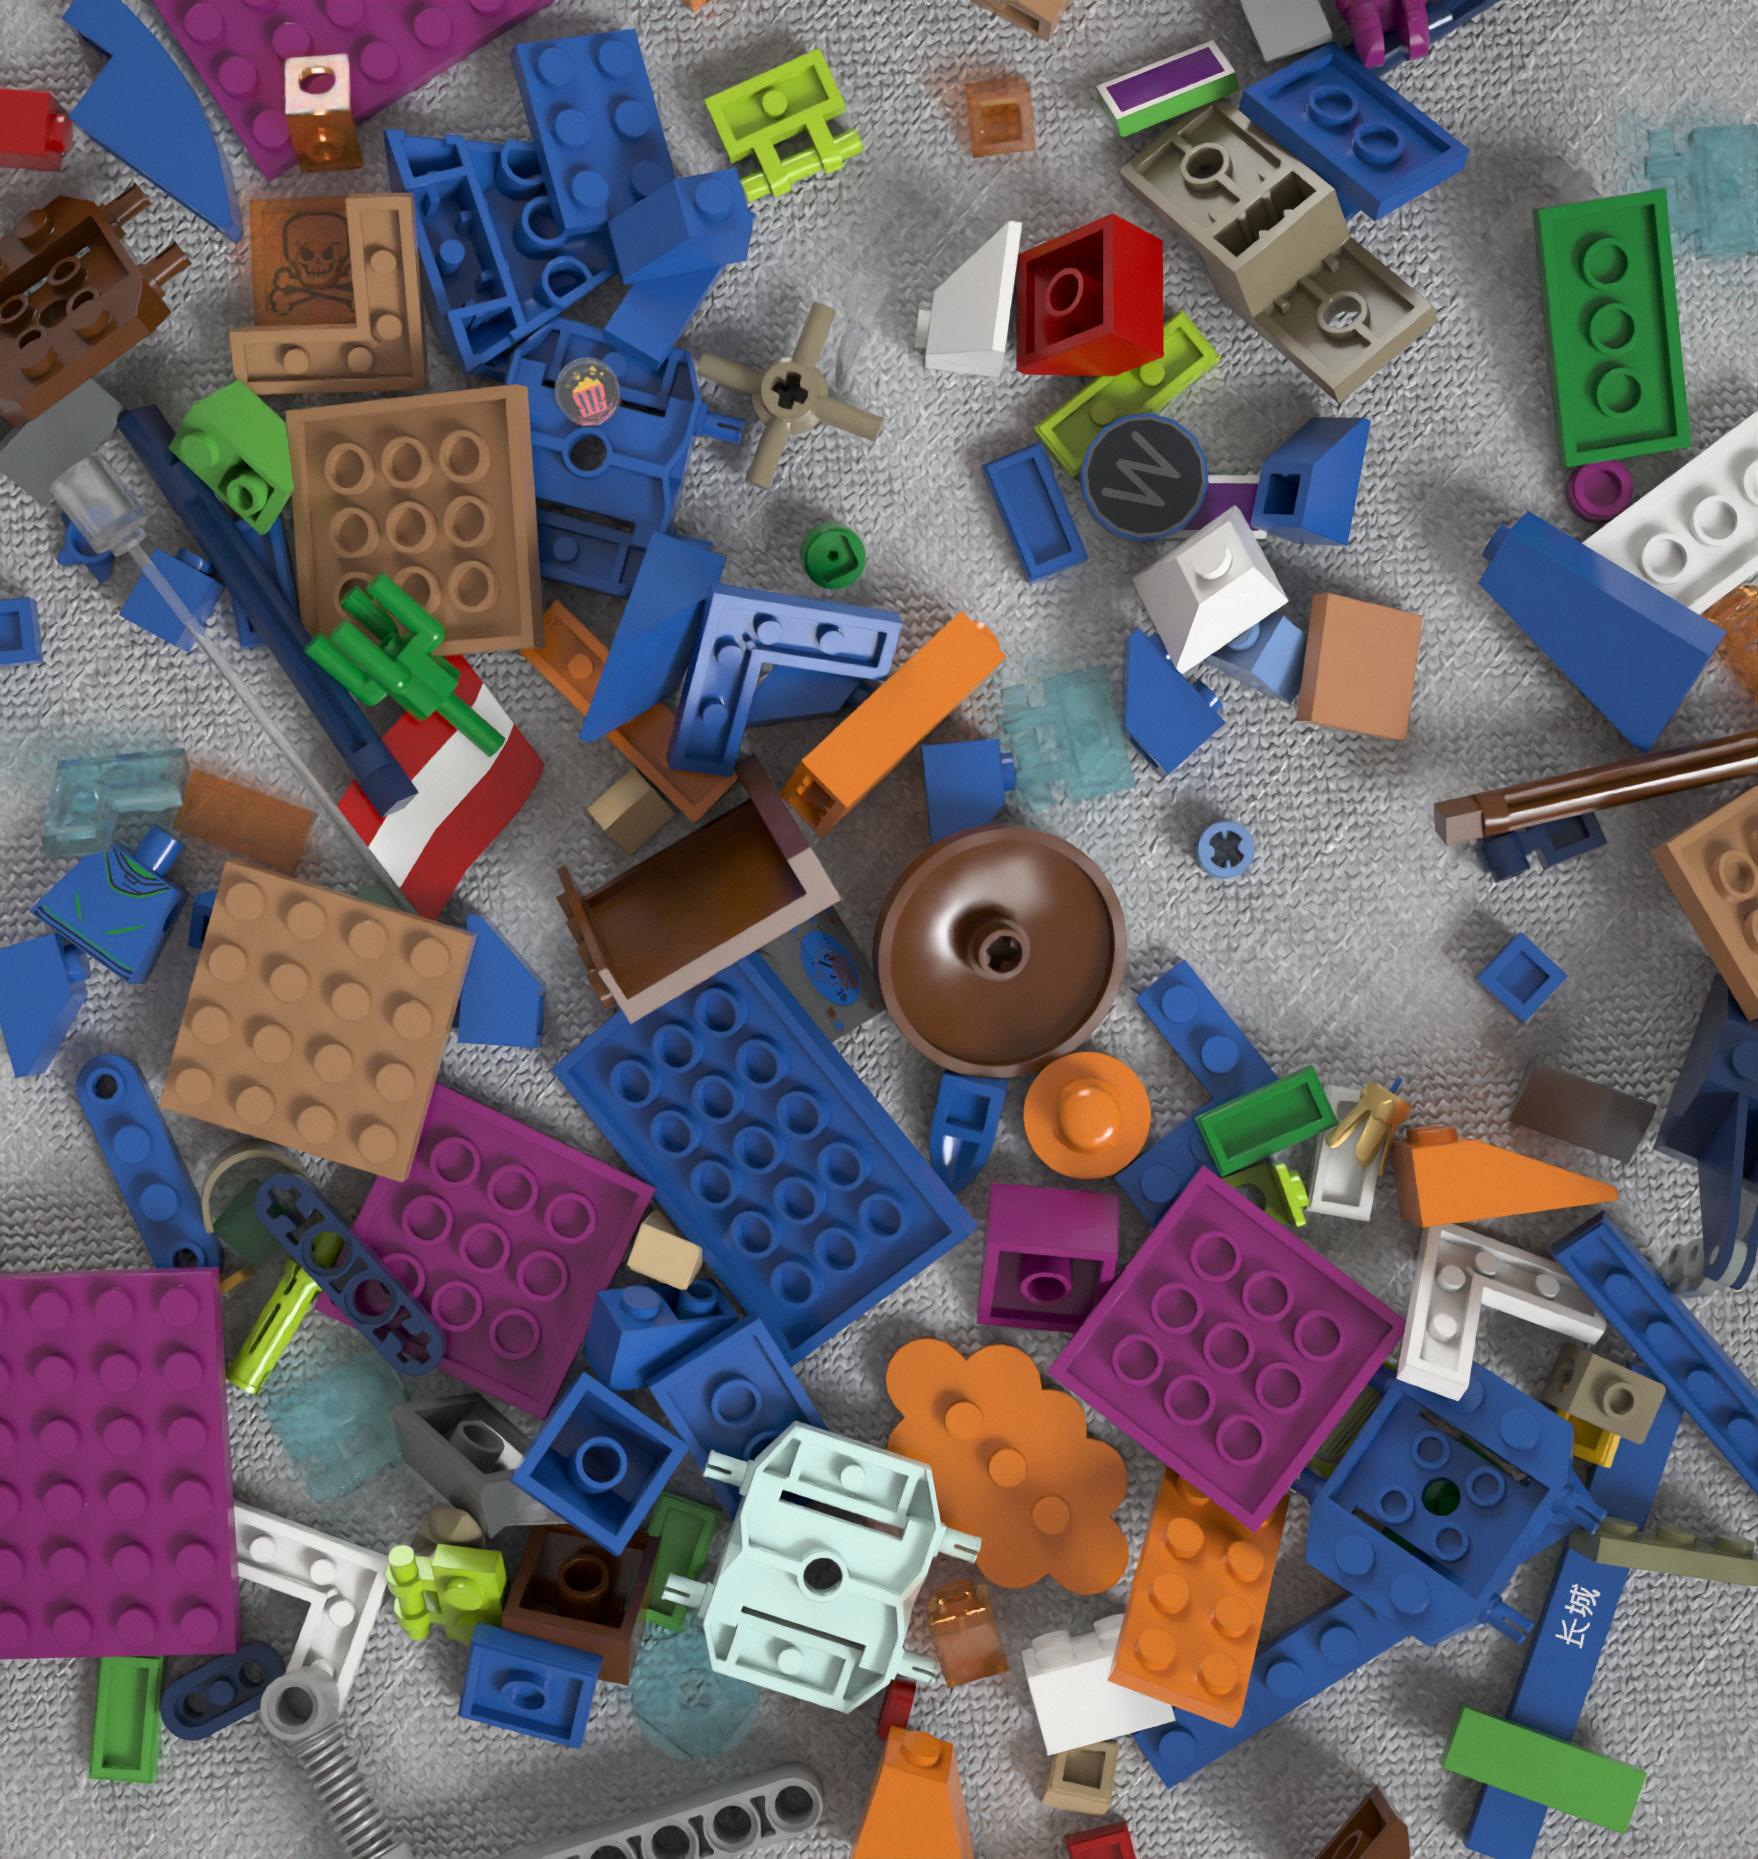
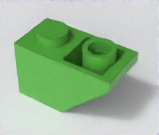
[168,379,294,536]

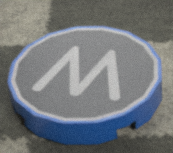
[1080,413,1209,543]

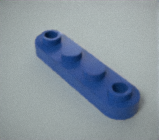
[76,1054,225,1274]

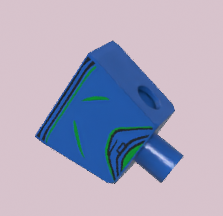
[30,823,189,984]

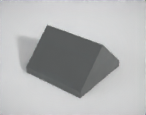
[391,1392,535,1539]

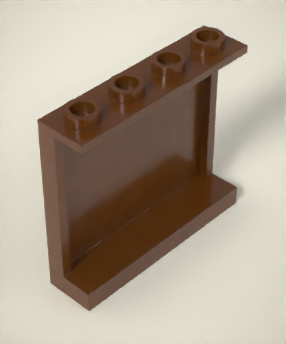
[556,754,842,1024]

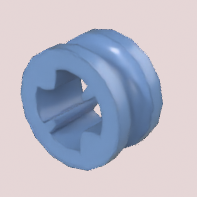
[1195,821,1255,879]

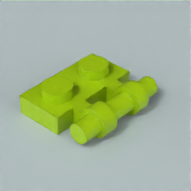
[704,48,864,203]
[385,1544,510,1646]

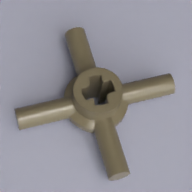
[697,302,884,490]

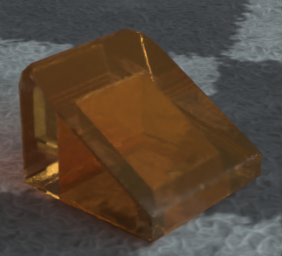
[963,76,1036,158]

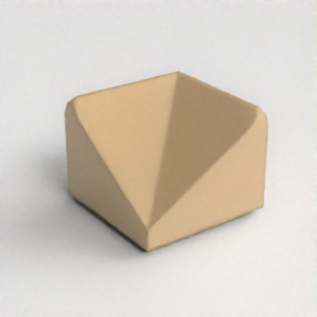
[627,1210,703,1290]

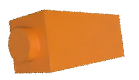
[849,1725,975,1859]

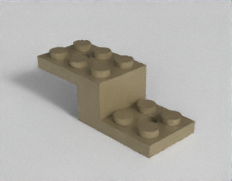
[1118,97,1438,404]

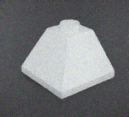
[914,221,1022,378]
[1131,505,1289,674]

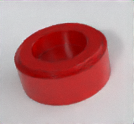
[875,1676,916,1742]

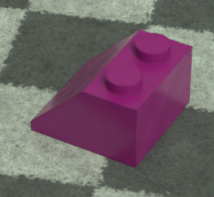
[976,1183,1119,1333]

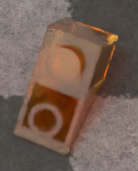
[926,1579,1010,1688]

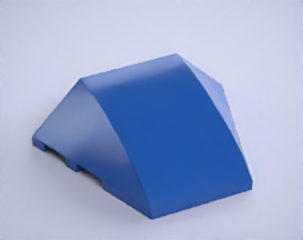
[383,129,619,376]

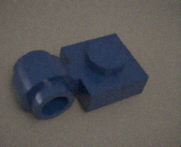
[1474,812,1607,884]

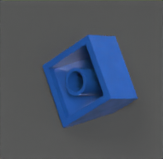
[509,1372,690,1557]

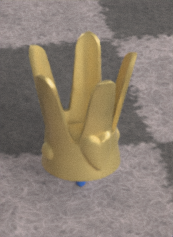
[1325,1077,1412,1176]

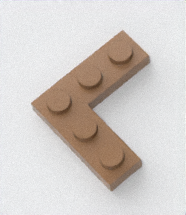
[229,192,429,395]

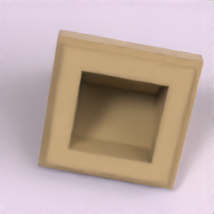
[587,767,676,856]

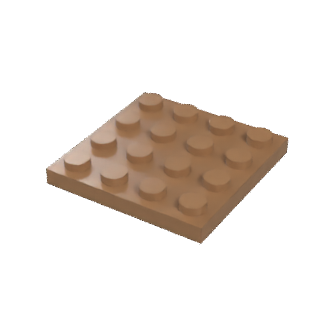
[285,384,545,664]
[159,859,477,1183]

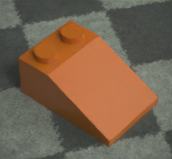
[1391,1125,1618,1228]

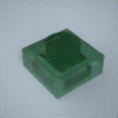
[213,1178,304,1269]

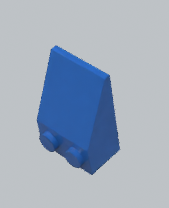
[578,531,727,743]

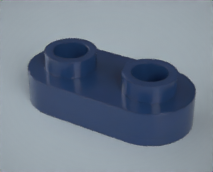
[160,1641,286,1741]

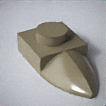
[410,1506,485,1558]

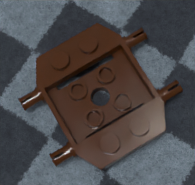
[0,182,192,428]

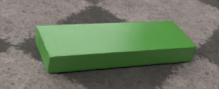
[1439,1702,1647,1834]

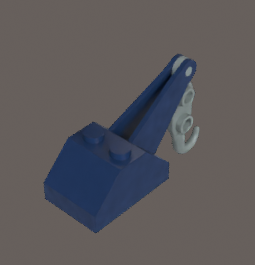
[1653,973,1758,1299]

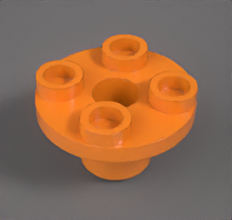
[1023,1052,1151,1179]

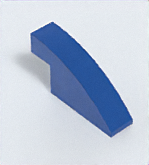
[62,0,244,245]

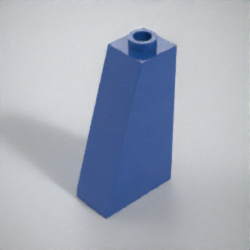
[1478,511,1727,754]

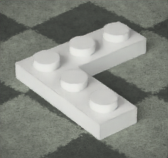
[1396,1224,1606,1401]
[234,1500,389,1721]

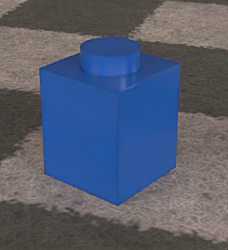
[119,547,225,653]

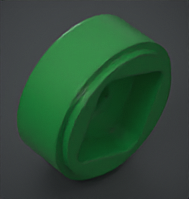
[800,522,866,589]

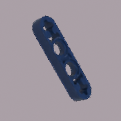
[254,1171,447,1377]

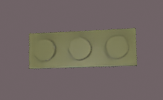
[1568,1516,1758,1587]

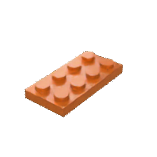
[1107,1463,1291,1728]

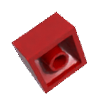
[1016,213,1164,376]

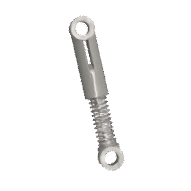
[260,1666,415,1859]

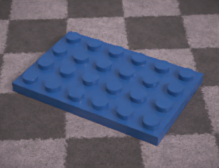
[551,950,978,1368]

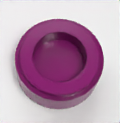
[1565,460,1634,523]

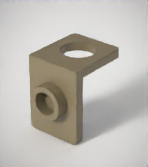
[1541,1341,1666,1444]

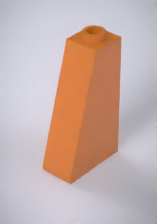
[779,611,1007,840]

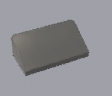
[1507,1061,1657,1164]

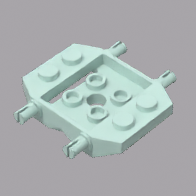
[661,1420,982,1714]

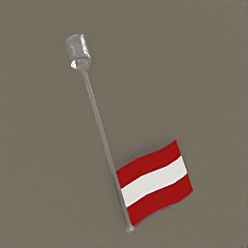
[48,452,545,921]

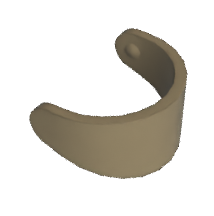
[201,1139,309,1234]

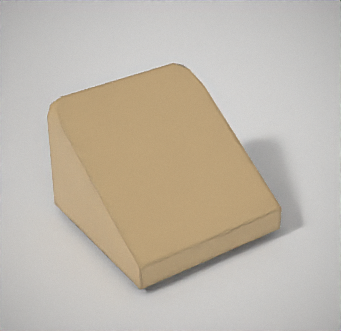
[1041,1740,1120,1817]

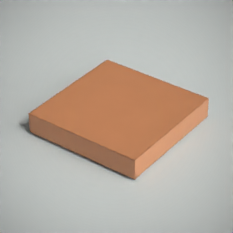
[1296,593,1423,741]

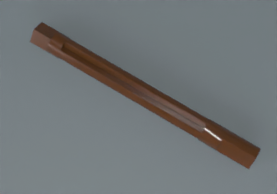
[1434,730,1758,846]

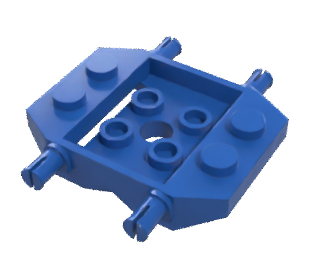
[469,316,746,600]
[1290,1360,1608,1647]

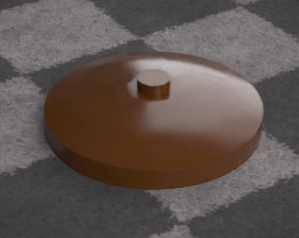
[872,823,1127,1078]

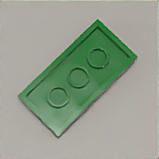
[1532,188,1691,468]

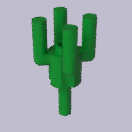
[303,571,506,757]

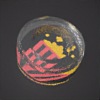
[555,358,621,426]

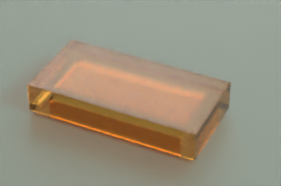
[172,768,317,873]

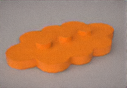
[885,1336,1129,1596]

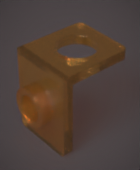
[285,54,363,173]

